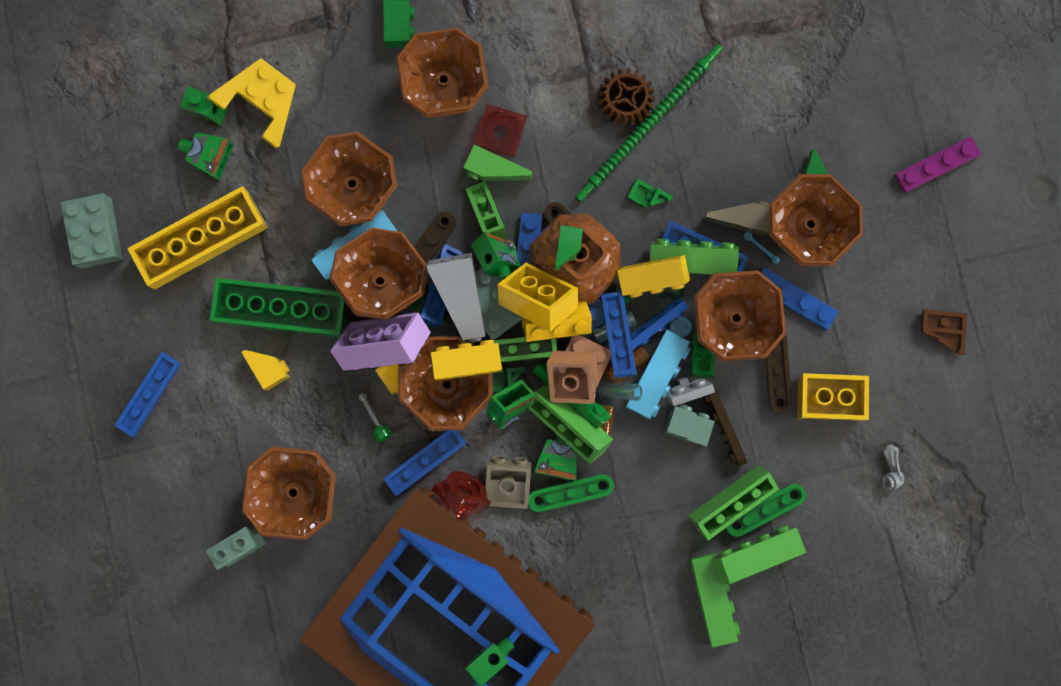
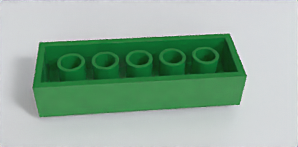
[210,278,348,338]

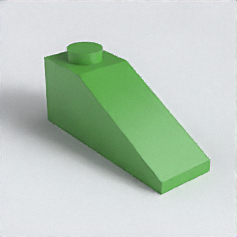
[463,145,533,181]
[465,181,508,239]

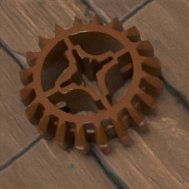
[598,68,655,126]

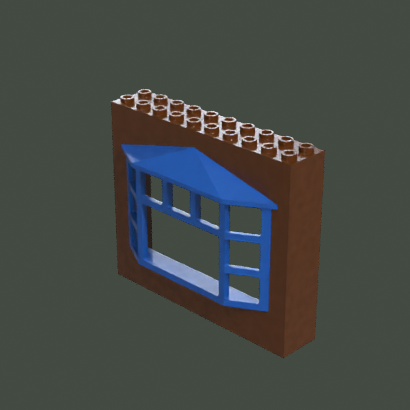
[300,486,595,686]

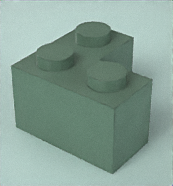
[663,404,715,447]

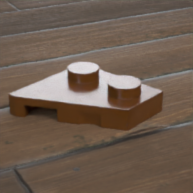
[920,309,967,355]

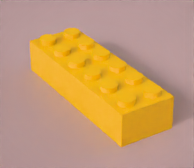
[127,186,268,290]

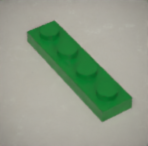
[533,360,611,428]

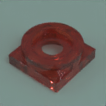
[474,104,527,158]
[432,471,491,520]

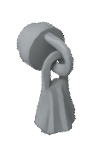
[882,445,904,490]

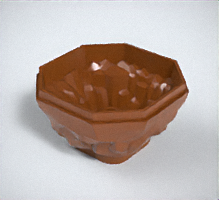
[396,28,488,118]
[301,132,397,226]
[769,174,863,266]
[529,214,621,305]
[329,227,427,320]
[694,270,786,361]
[398,336,493,431]
[242,446,336,540]

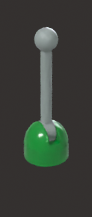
[359,393,393,443]

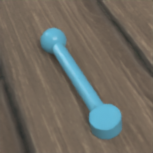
[744,232,780,264]

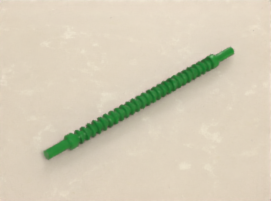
[575,44,723,203]

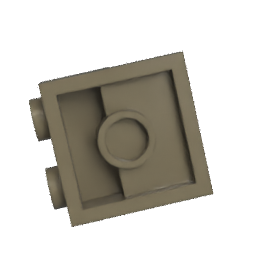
[485,455,531,509]

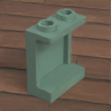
[206,526,267,570]

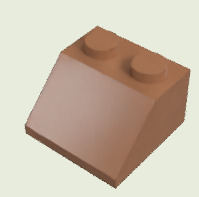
[547,351,597,404]

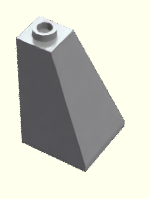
[427,253,485,342]

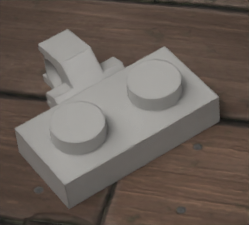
[666,377,715,406]

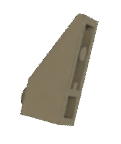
[703,201,769,236]

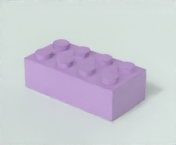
[331,313,431,371]

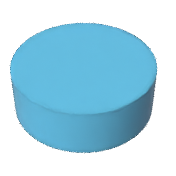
[669,316,692,338]

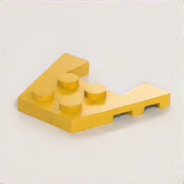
[207,58,296,148]

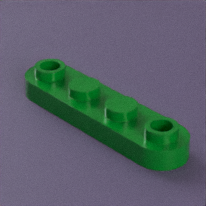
[528,475,614,512]
[726,484,806,537]

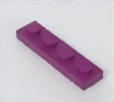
[894,136,981,193]

